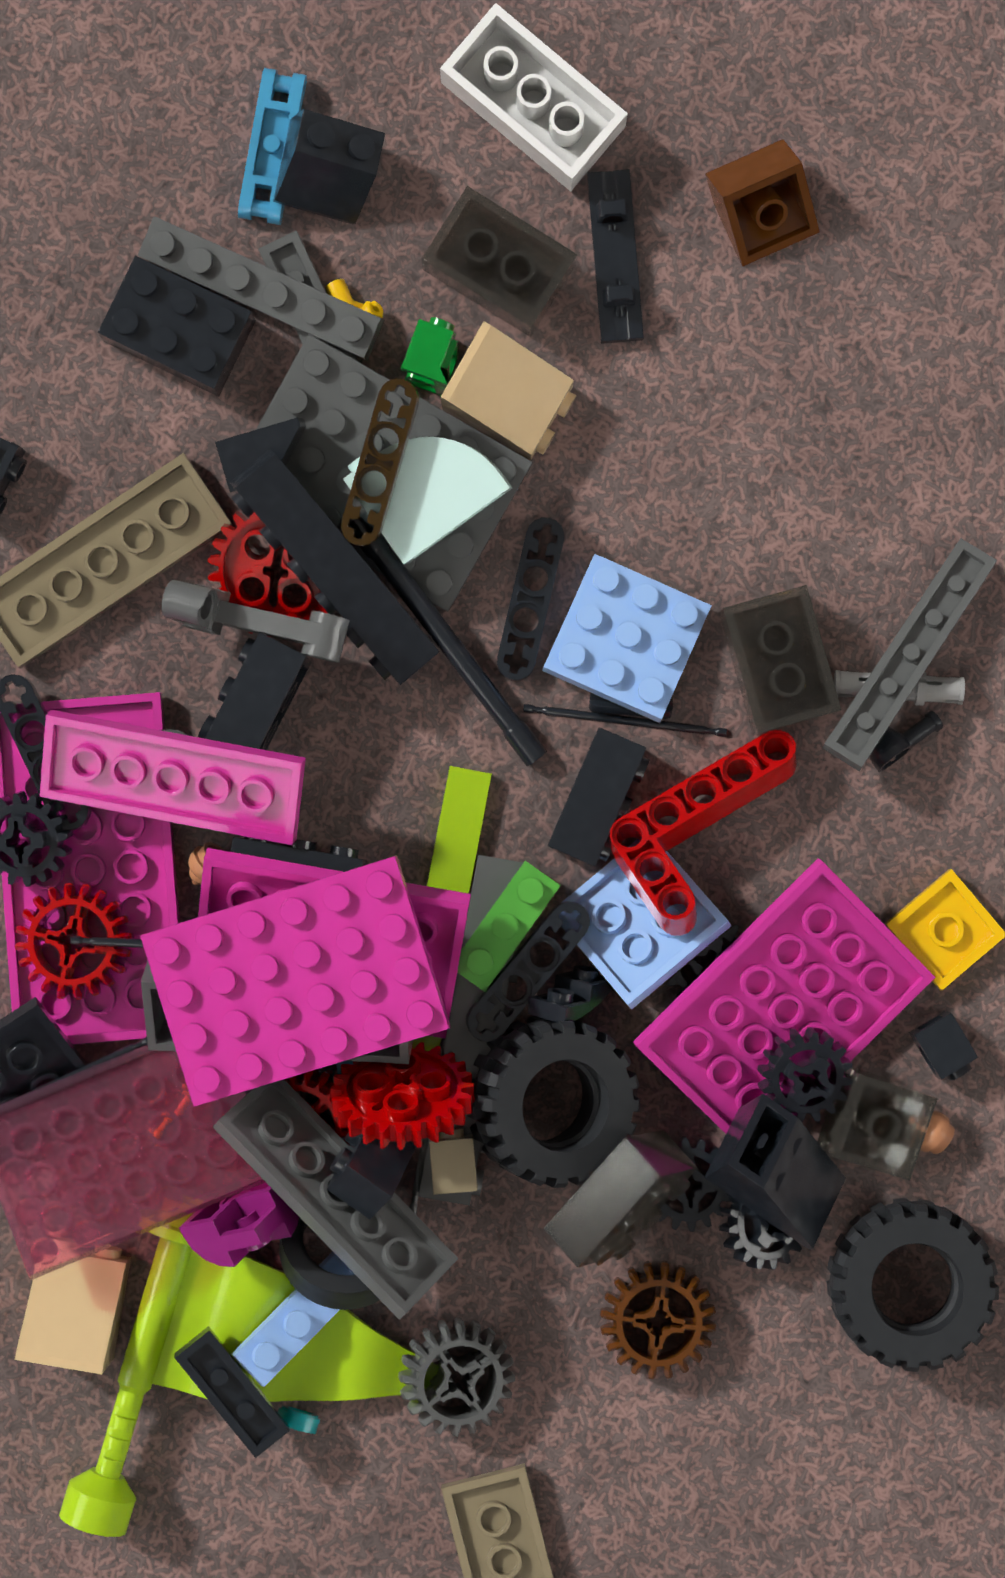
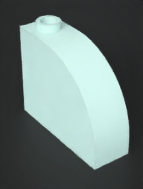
[343,437,512,564]

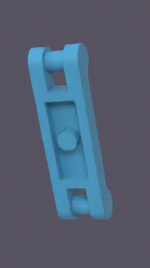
[238,68,307,225]

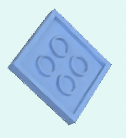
[542,554,712,723]
[559,839,731,1010]

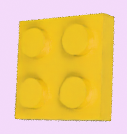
[884,869,1005,990]

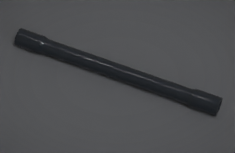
[350,511,547,766]

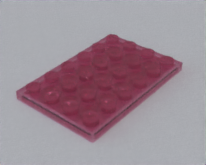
[0,1045,265,1280]

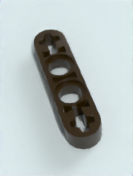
[341,378,419,546]

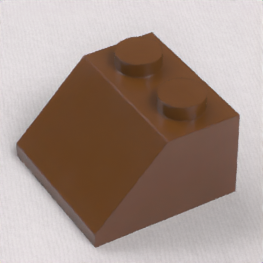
[705,139,820,267]

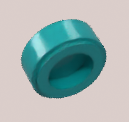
[278,1405,320,1434]

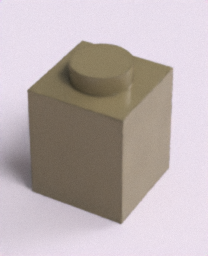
[429,1127,478,1195]

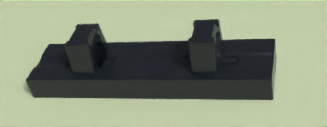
[587,169,644,344]

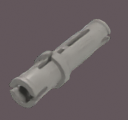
[833,670,965,706]

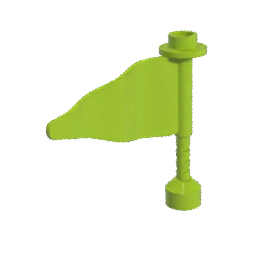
[59,1193,439,1537]

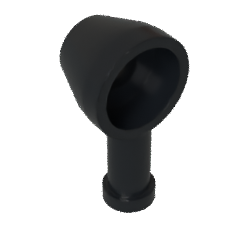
[869,711,943,772]

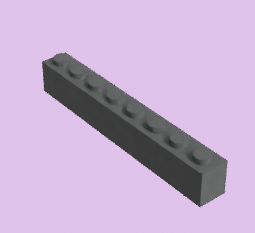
[418,855,525,1206]

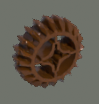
[600,1261,716,1379]

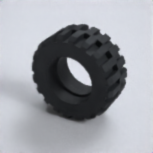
[467,1016,641,1188]
[826,1198,999,1372]

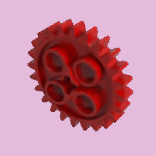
[207,511,328,637]
[330,1042,475,1150]

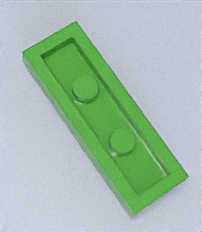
[457,861,561,992]

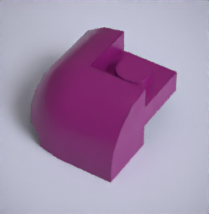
[179,1176,299,1267]

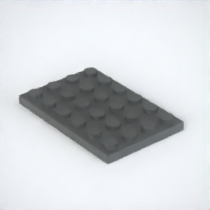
[226,334,533,612]

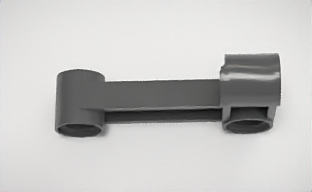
[162,580,350,663]

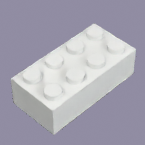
[440,3,628,192]

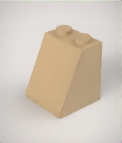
[441,321,577,460]
[15,1238,131,1375]

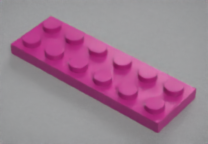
[40,710,306,845]

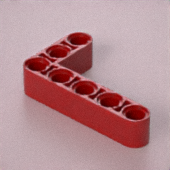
[610,730,796,936]

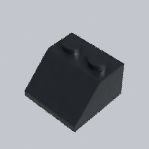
[273,109,385,224]

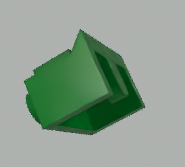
[401,317,459,396]

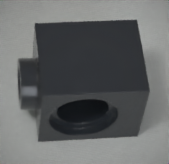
[909,1011,979,1081]

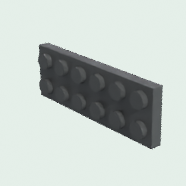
[213,1079,459,1320]

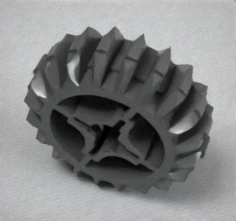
[398,1317,515,1437]

